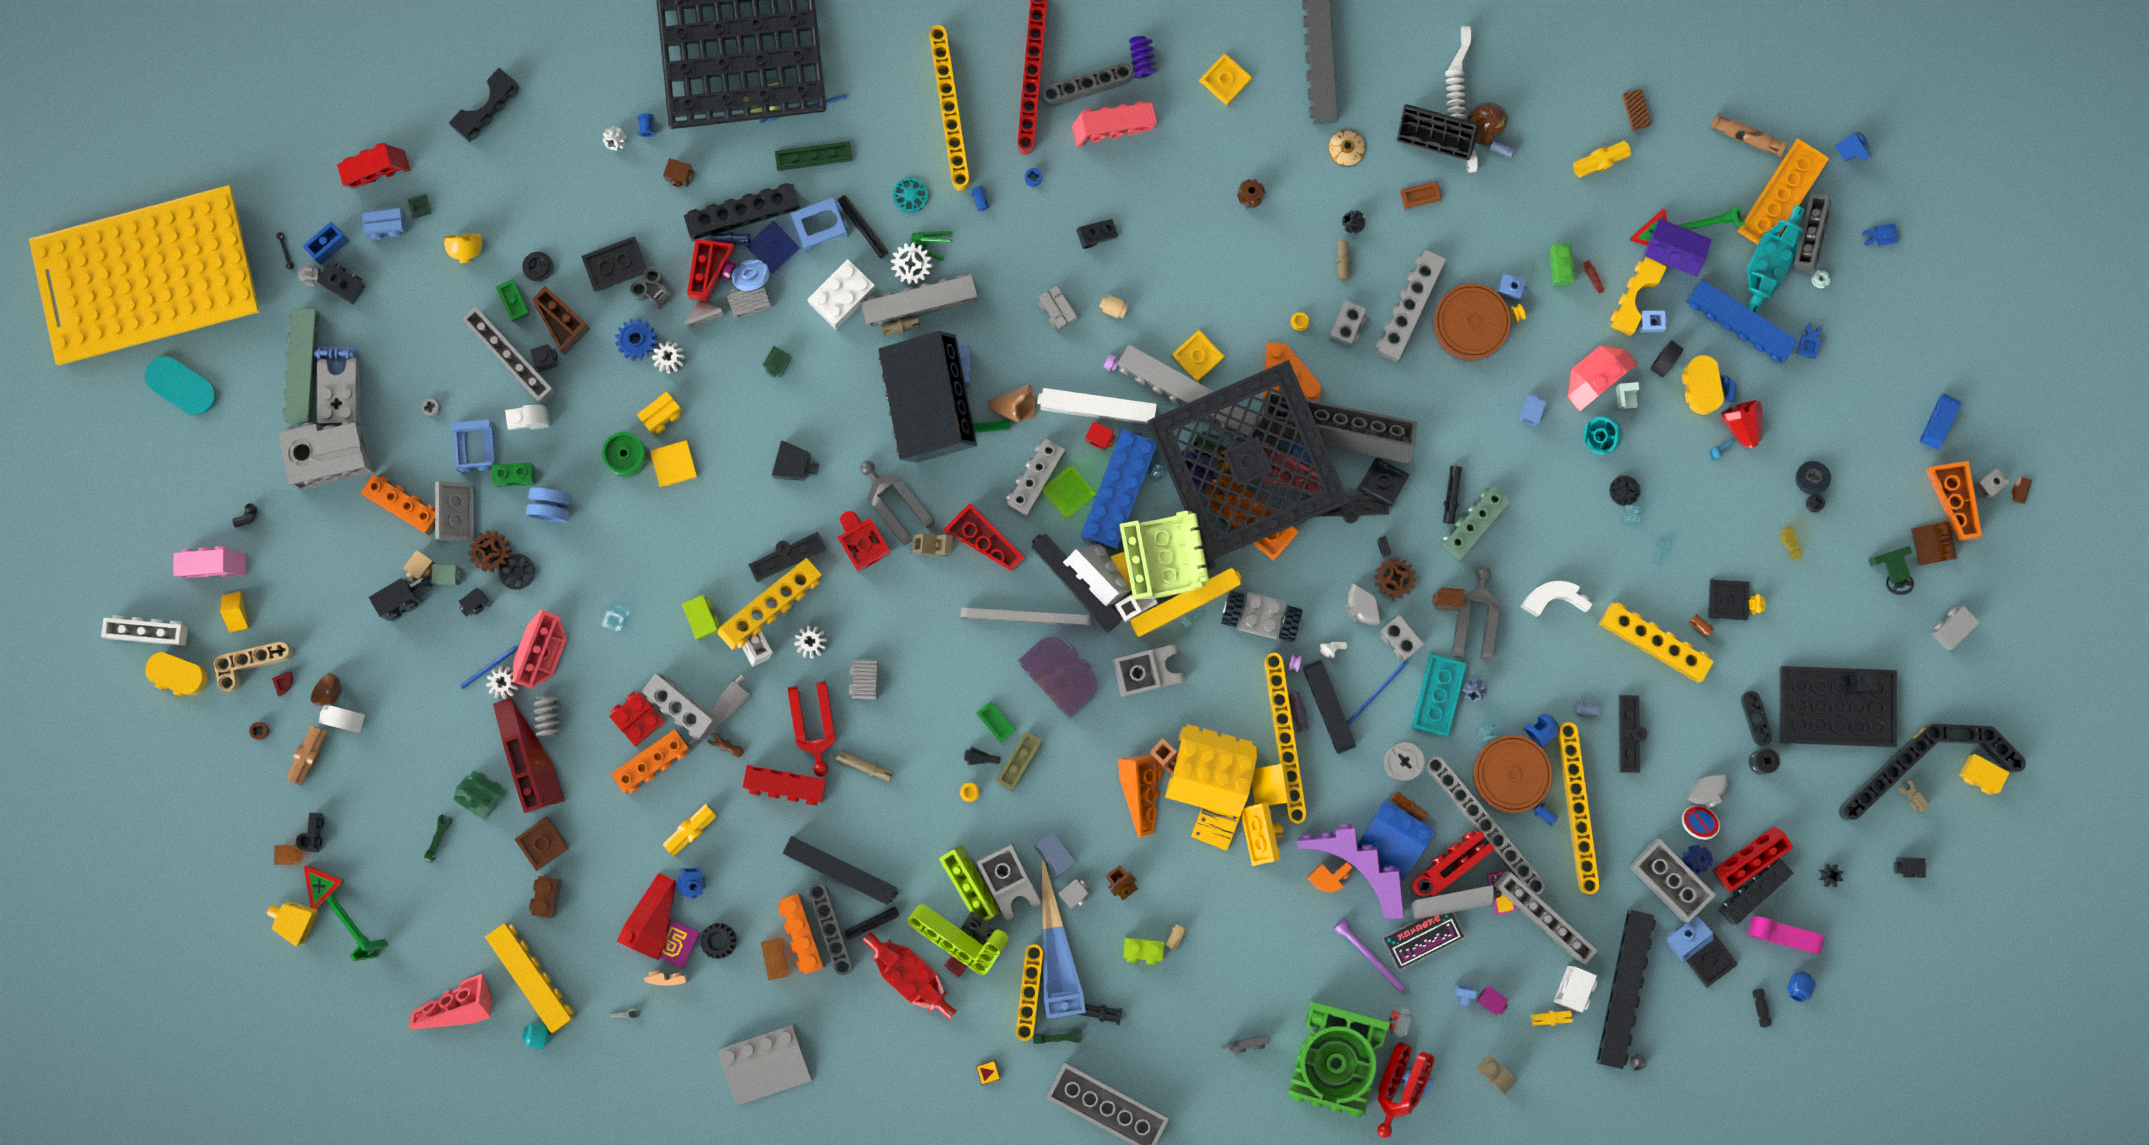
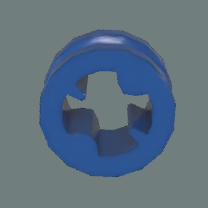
[1025,168,1042,187]

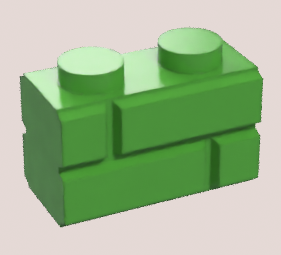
[1549,243,1575,287]

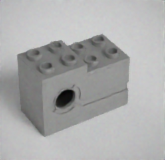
[278,421,374,490]

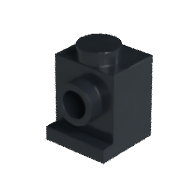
[458,588,492,617]
[1894,858,1926,878]

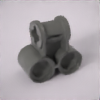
[630,267,673,310]

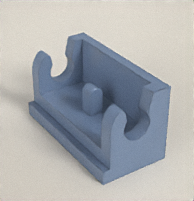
[1033,832,1076,877]

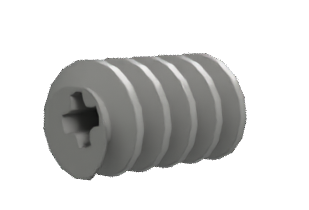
[534,696,560,737]

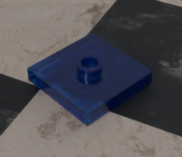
[746,221,800,274]

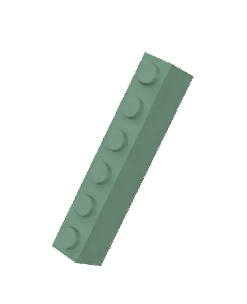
[282,309,320,425]

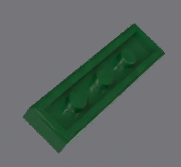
[775,141,852,171]

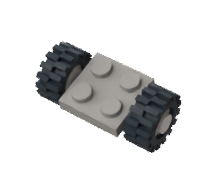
[1221,591,1303,642]

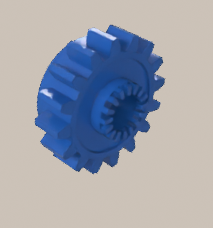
[615,318,658,361]

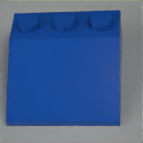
[1358,800,1436,881]

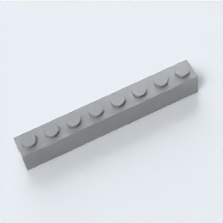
[1117,344,1262,441]

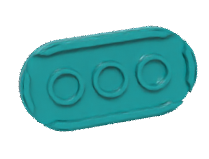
[145,356,216,415]

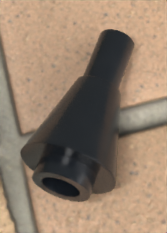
[964,746,1001,765]

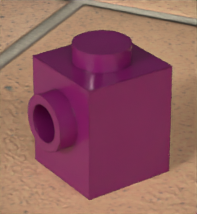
[1475,985,1508,1016]

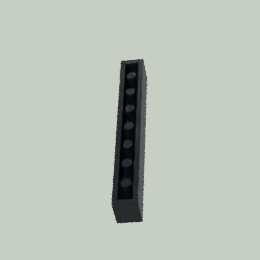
[1596,910,1656,1069]

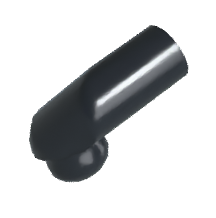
[232,503,258,528]

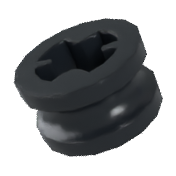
[1806,494,1825,512]

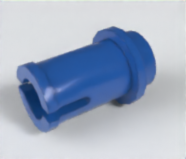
[971,186,990,211]
[1533,802,1559,826]

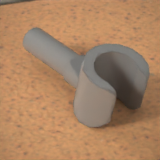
[610,1008,637,1020]

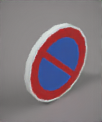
[1682,805,1720,840]

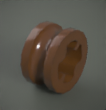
[249,722,269,740]

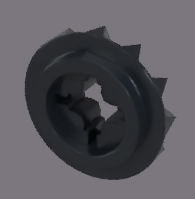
[522,252,553,282]
[1609,476,1641,506]

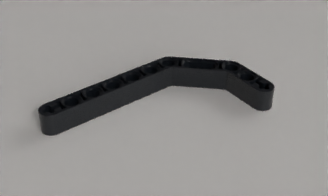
[1839,724,2026,820]

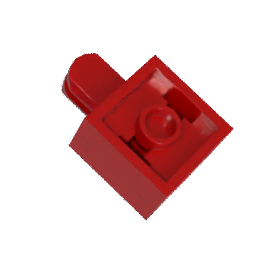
[837,511,891,573]

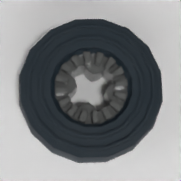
[1795,461,1831,495]

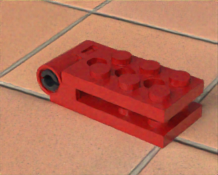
[1410,830,1495,897]

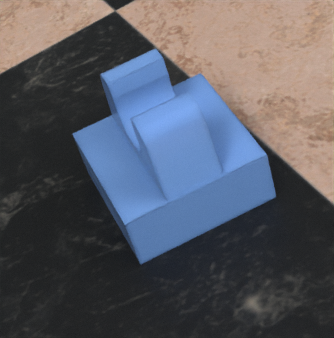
[1454,983,1477,1006]

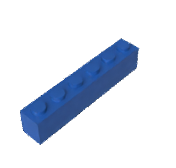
[1686,279,1799,363]

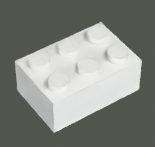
[808,259,876,330]

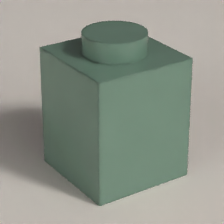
[432,564,462,586]

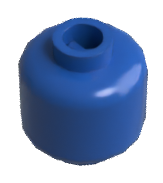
[1787,971,1816,1002]

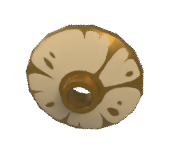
[1328,130,1366,167]

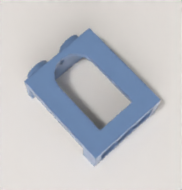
[791,198,849,252]
[451,419,496,474]

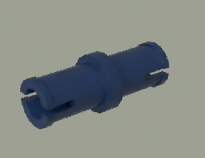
[711,232,751,246]

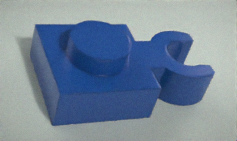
[1862,223,1899,246]
[1796,323,1821,359]

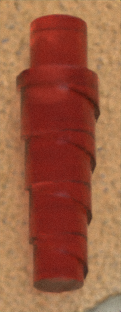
[1583,260,1605,294]

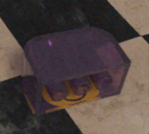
[1018,637,1097,720]

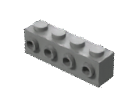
[1006,438,1065,518]

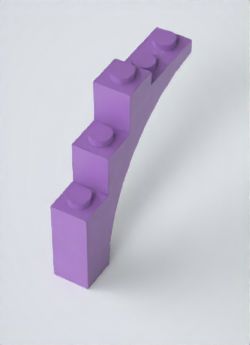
[1297,823,1404,919]

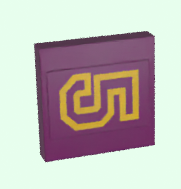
[659,919,700,969]

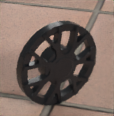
[499,554,535,590]

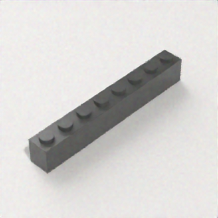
[1302,0,1337,124]

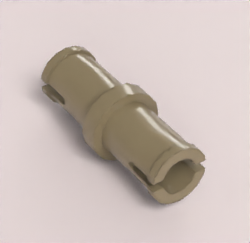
[1336,240,1351,280]
[881,316,921,336]

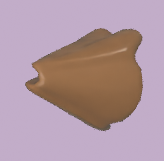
[987,384,1036,422]

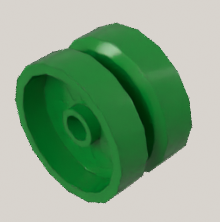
[602,432,648,477]

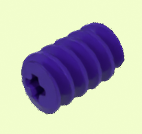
[1129,36,1157,78]

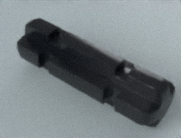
[1753,988,1772,1027]

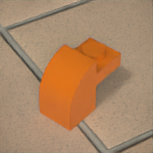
[1307,862,1352,892]

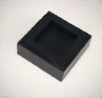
[1377,536,1392,558]

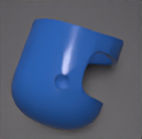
[1523,714,1560,748]

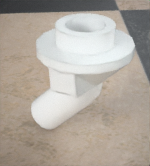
[1320,642,1347,659]

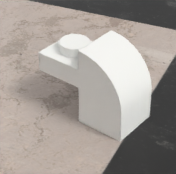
[505,405,550,430]
[1115,595,1158,622]
[318,705,365,733]

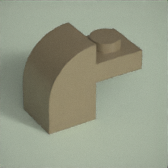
[912,534,954,557]
[1475,1054,1517,1095]

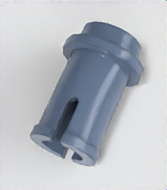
[1490,139,1515,159]
[1574,700,1600,717]

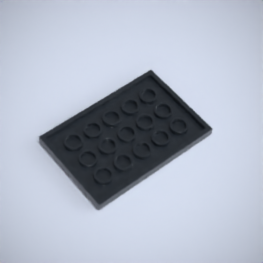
[1779,666,1897,747]

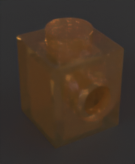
[274,845,302,865]

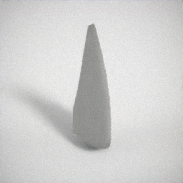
[688,674,751,745]

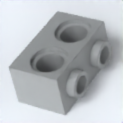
[1329,301,1367,347]
[1379,615,1424,660]

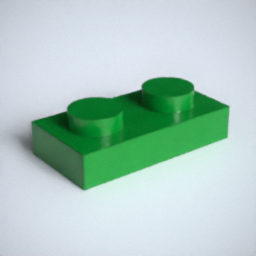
[496,279,529,322]

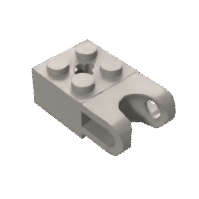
[317,358,361,427]
[1112,644,1186,697]
[976,843,1041,921]

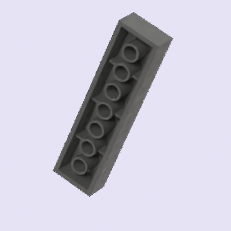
[1260,392,1417,463]

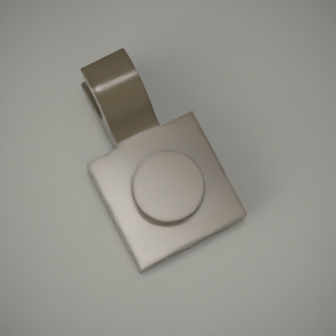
[1897,780,1930,812]

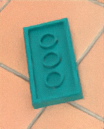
[1411,653,1467,738]

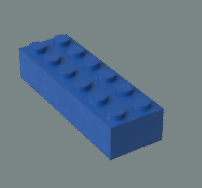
[1081,429,1157,551]

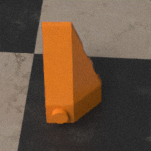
[1118,754,1163,837]

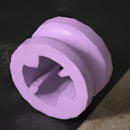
[1288,654,1302,673]

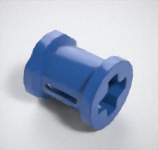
[637,114,655,137]

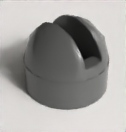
[1630,1054,1647,1071]

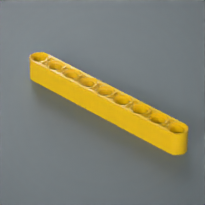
[930,25,969,191]
[1264,653,1306,824]
[1557,722,1599,894]

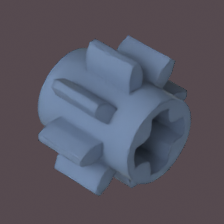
[1463,678,1488,702]

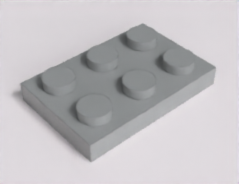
[435,481,474,542]

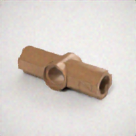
[286,725,328,785]

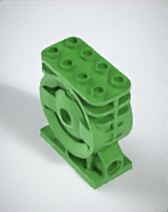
[1287,1001,1390,1118]

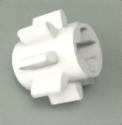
[602,126,627,151]

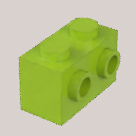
[1123,938,1164,965]

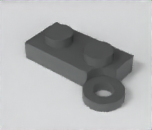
[1222,1035,1269,1054]

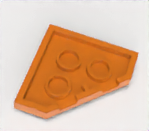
[1262,342,1321,402]

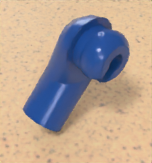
[1720,375,1737,402]

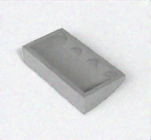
[1411,885,1493,920]

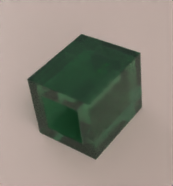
[763,346,792,378]

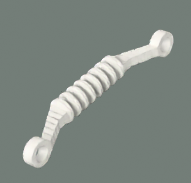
[1445,26,1477,173]

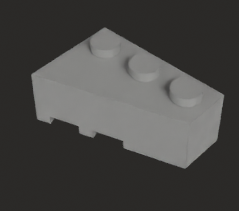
[1063,544,1131,606]

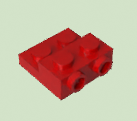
[609,692,665,747]

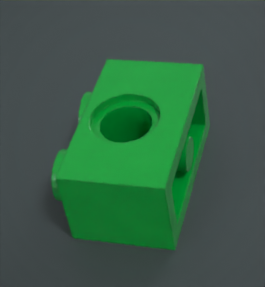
[492,462,536,487]

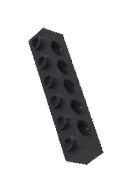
[684,183,801,241]

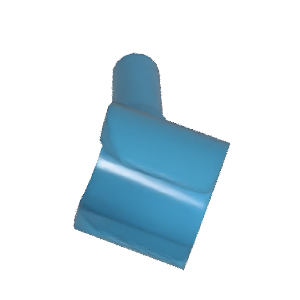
[1709,440,1734,460]

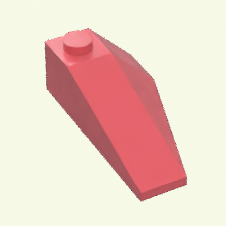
[409,974,492,1029]

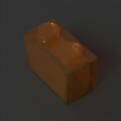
[761,938,790,981]

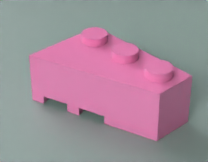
[173,546,246,578]

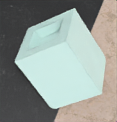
[1616,382,1639,410]

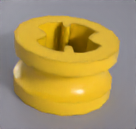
[1510,304,1526,323]

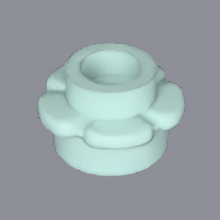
[1811,270,1830,288]

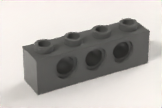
[1794,194,1832,275]

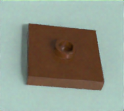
[515,817,570,871]

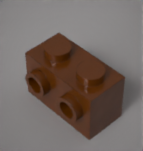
[529,876,562,918]

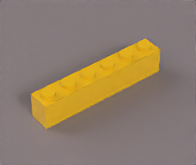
[485,923,574,1033]

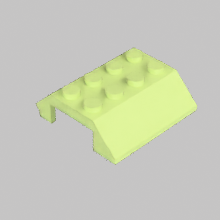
[1119,511,1209,600]

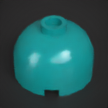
[1583,416,1623,455]

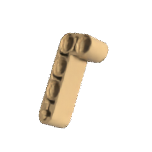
[214,642,294,692]

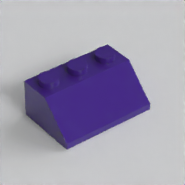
[1643,218,1712,277]

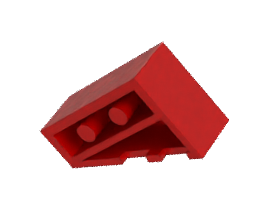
[337,143,410,188]
[687,239,736,302]

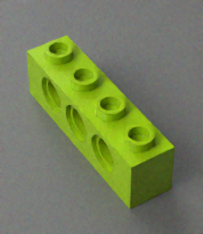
[939,845,1001,921]

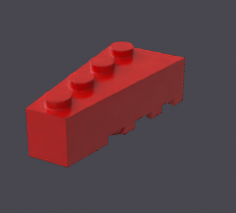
[943,503,1026,571]
[742,765,827,806]

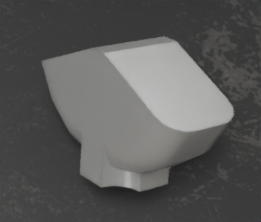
[1344,584,1380,625]
[1685,774,1728,808]

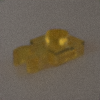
[1780,526,1802,561]

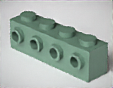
[1442,486,1511,561]

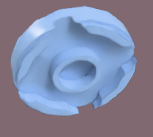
[731,260,770,291]

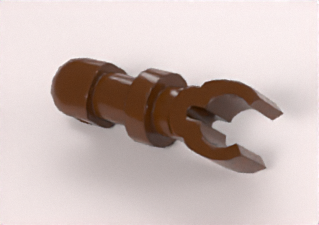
[707,732,744,757]

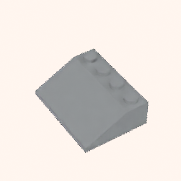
[717,1024,812,1106]

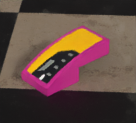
[1487,870,1516,915]

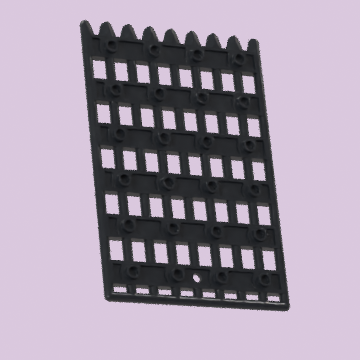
[656,0,827,129]

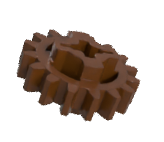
[468,530,512,573]
[1374,557,1417,600]

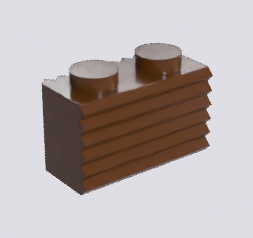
[1432,587,1465,612]

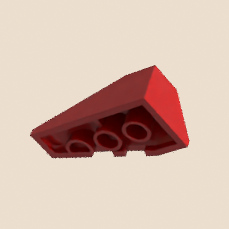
[616,873,676,960]

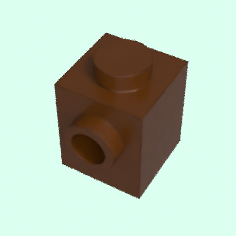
[663,158,694,188]

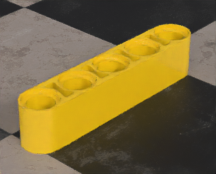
[1016,944,1043,1041]

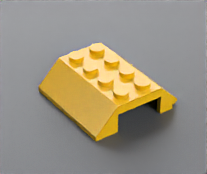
[1165,724,1257,817]

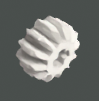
[652,341,685,374]
[794,626,827,659]
[486,666,519,699]

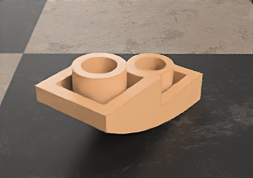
[644,970,688,985]

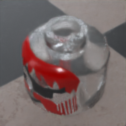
[1388,1007,1415,1038]

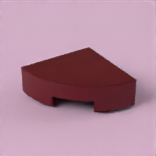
[272,671,293,697]

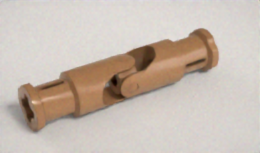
[1710,113,1787,158]

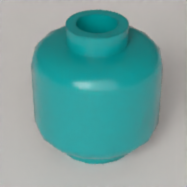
[522,1022,552,1049]

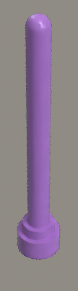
[1333,918,1405,992]

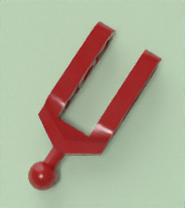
[788,681,836,777]
[1377,1042,1435,1138]

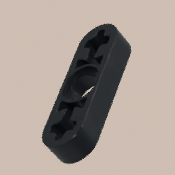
[1741,691,1772,746]

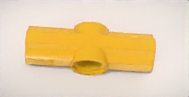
[1573,140,1631,178]
[663,804,717,857]

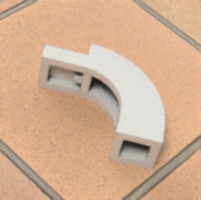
[1520,581,1592,617]

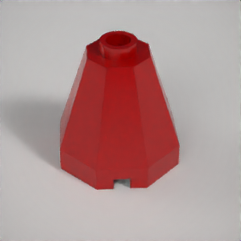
[1720,400,1763,448]

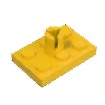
[1241,802,1283,866]

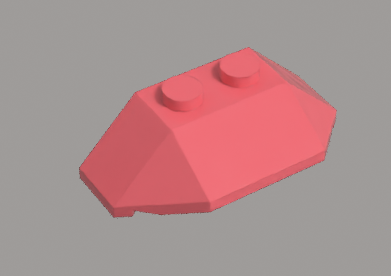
[1567,345,1637,412]
[513,609,567,689]

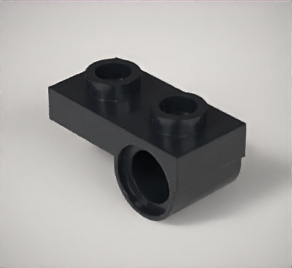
[1076,219,1118,249]
[296,812,324,852]

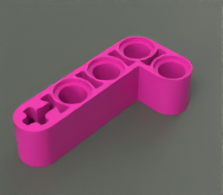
[1747,916,1825,955]

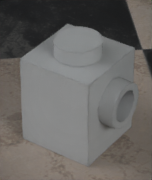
[1974,468,2009,500]
[1059,879,1089,909]

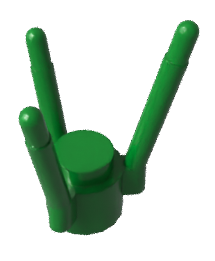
[911,231,953,260]

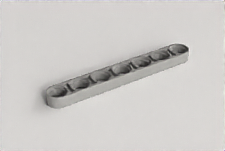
[960,608,1093,626]

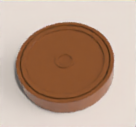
[1433,284,1511,361]
[1472,735,1552,813]

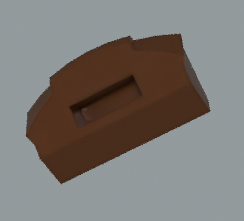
[2012,476,2032,504]

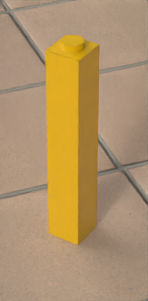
[1130,567,1242,639]

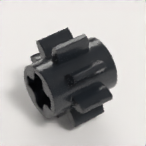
[1342,210,1366,234]
[1818,864,1844,887]

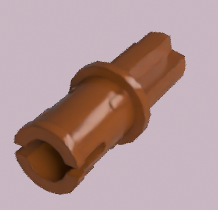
[1391,792,1428,822]

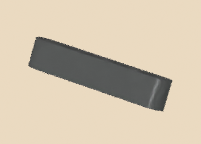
[1043,63,1132,107]
[809,883,853,976]

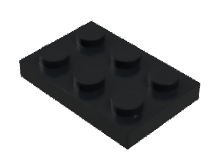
[581,236,647,292]

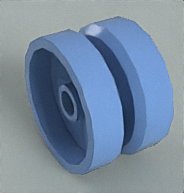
[525,488,572,522]

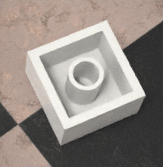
[1554,966,1597,1012]

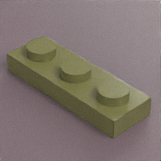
[996,731,1042,791]

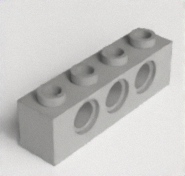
[642,673,720,740]

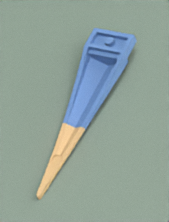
[1042,861,1086,1019]

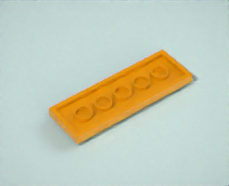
[1736,138,1829,245]

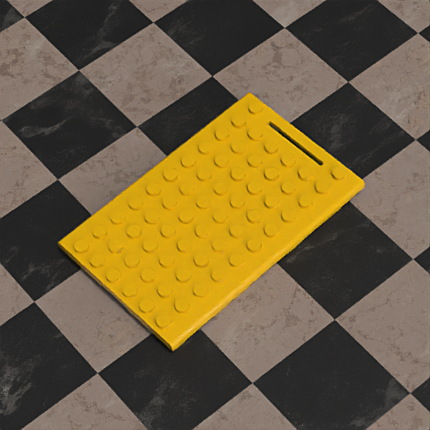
[29,185,260,366]

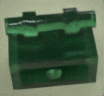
[453,770,506,821]

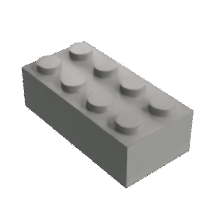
[1628,839,1716,923]

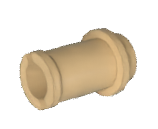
[1165,924,1186,950]

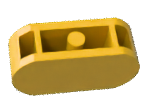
[1682,355,1724,415]
[145,652,208,697]

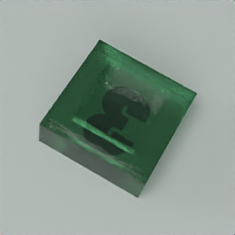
[407,194,432,219]

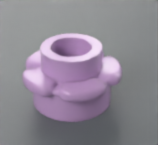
[1103,354,1119,372]

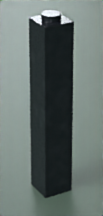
[1031,533,1122,633]
[782,836,898,905]

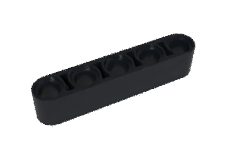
[1303,660,1356,754]

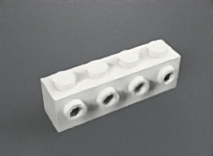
[101,615,188,646]

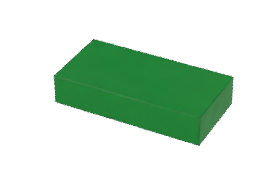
[976,701,1015,743]

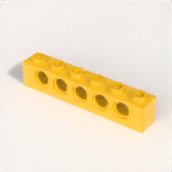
[717,558,822,650]
[1598,602,1714,683]

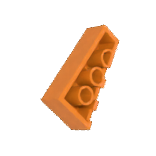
[1925,461,1982,542]

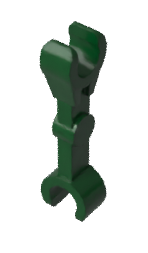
[424,814,452,862]
[1033,1030,1082,1044]

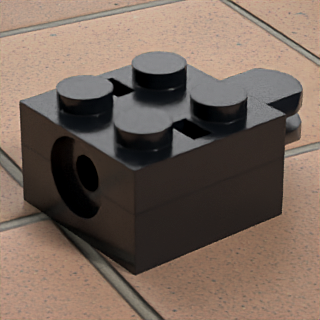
[368,576,433,621]

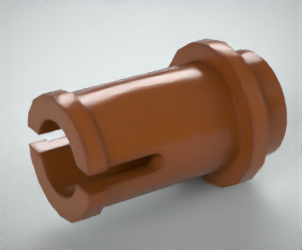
[1689,614,1714,637]

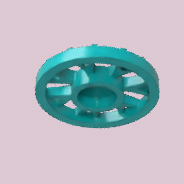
[893,178,928,213]

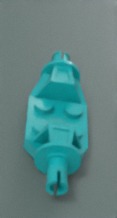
[1746,205,1805,314]

